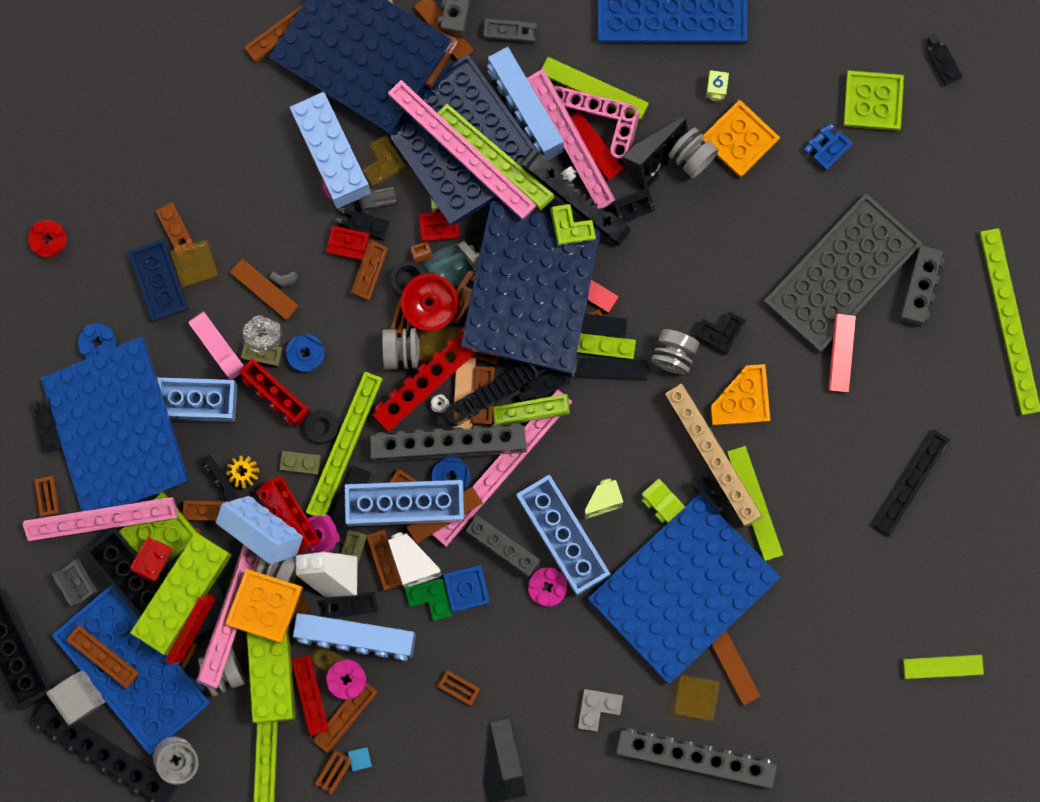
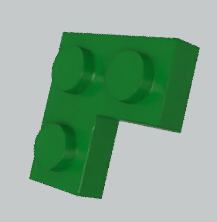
[405,578,453,621]

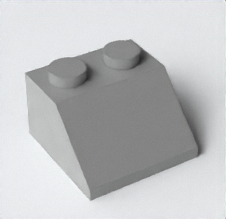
[46,670,105,725]

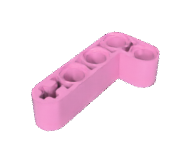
[188,311,244,380]

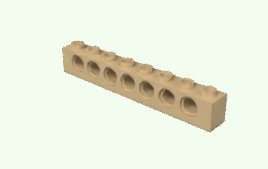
[665,383,763,527]

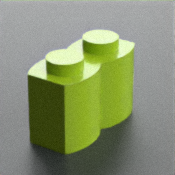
[641,479,685,524]

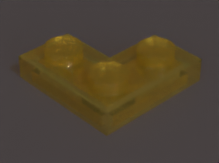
[363,135,405,187]

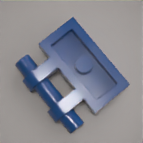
[803,123,853,171]

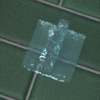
[423,243,469,286]

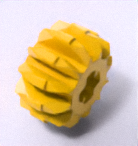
[226,456,259,489]

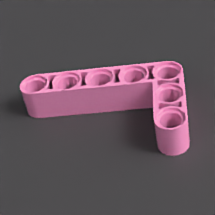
[554,86,640,160]

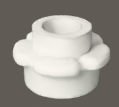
[560,166,577,182]
[430,394,449,413]

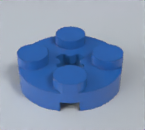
[78,324,117,359]
[286,334,325,373]
[432,457,471,491]

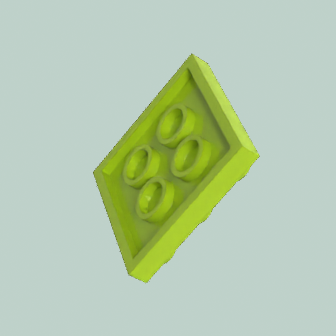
[843,71,904,131]
[120,492,199,572]

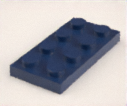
[128,239,189,322]

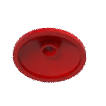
[401,274,458,331]

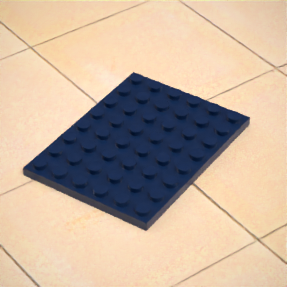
[269,0,453,135]
[385,54,537,227]
[460,201,601,375]

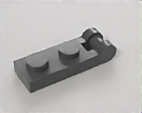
[484,18,537,44]

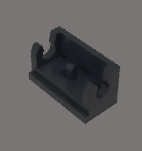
[612,188,655,223]
[692,473,731,514]

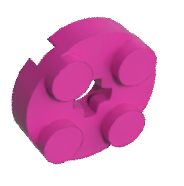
[308,515,340,553]
[528,568,567,607]
[327,659,366,699]

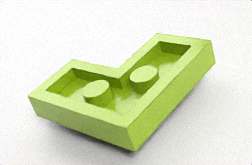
[550,204,596,245]

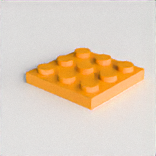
[702,100,780,178]
[226,569,303,644]

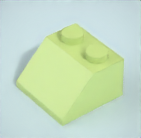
[584,479,623,519]

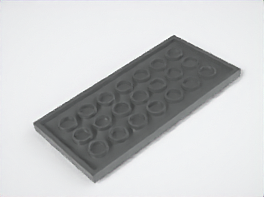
[764,193,922,353]

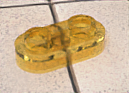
[314,648,348,678]

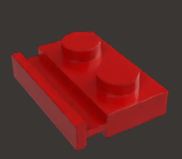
[419,212,460,243]
[326,226,370,261]
[129,536,173,583]

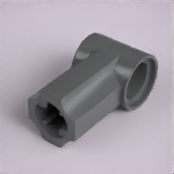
[359,187,397,213]

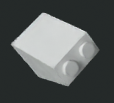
[388,533,442,588]
[296,552,357,598]

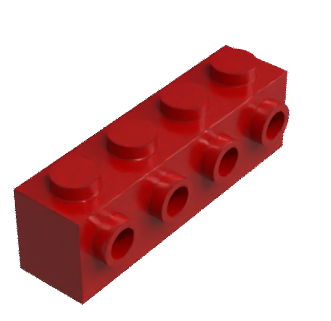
[239,358,310,427]
[256,476,320,557]

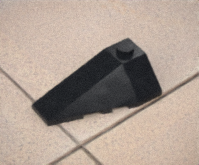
[623,117,688,190]
[485,718,527,802]

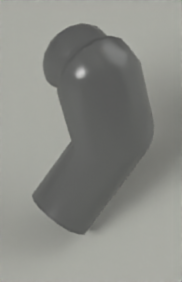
[269,271,298,288]

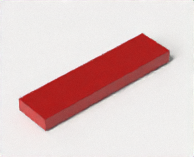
[571,111,624,181]
[166,594,215,664]
[291,655,330,736]

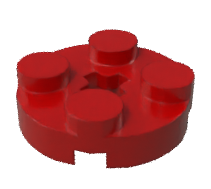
[28,220,68,258]

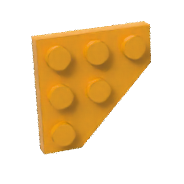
[711,364,770,426]

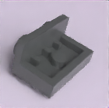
[52,559,98,606]

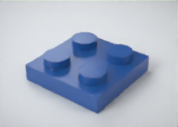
[443,565,490,613]

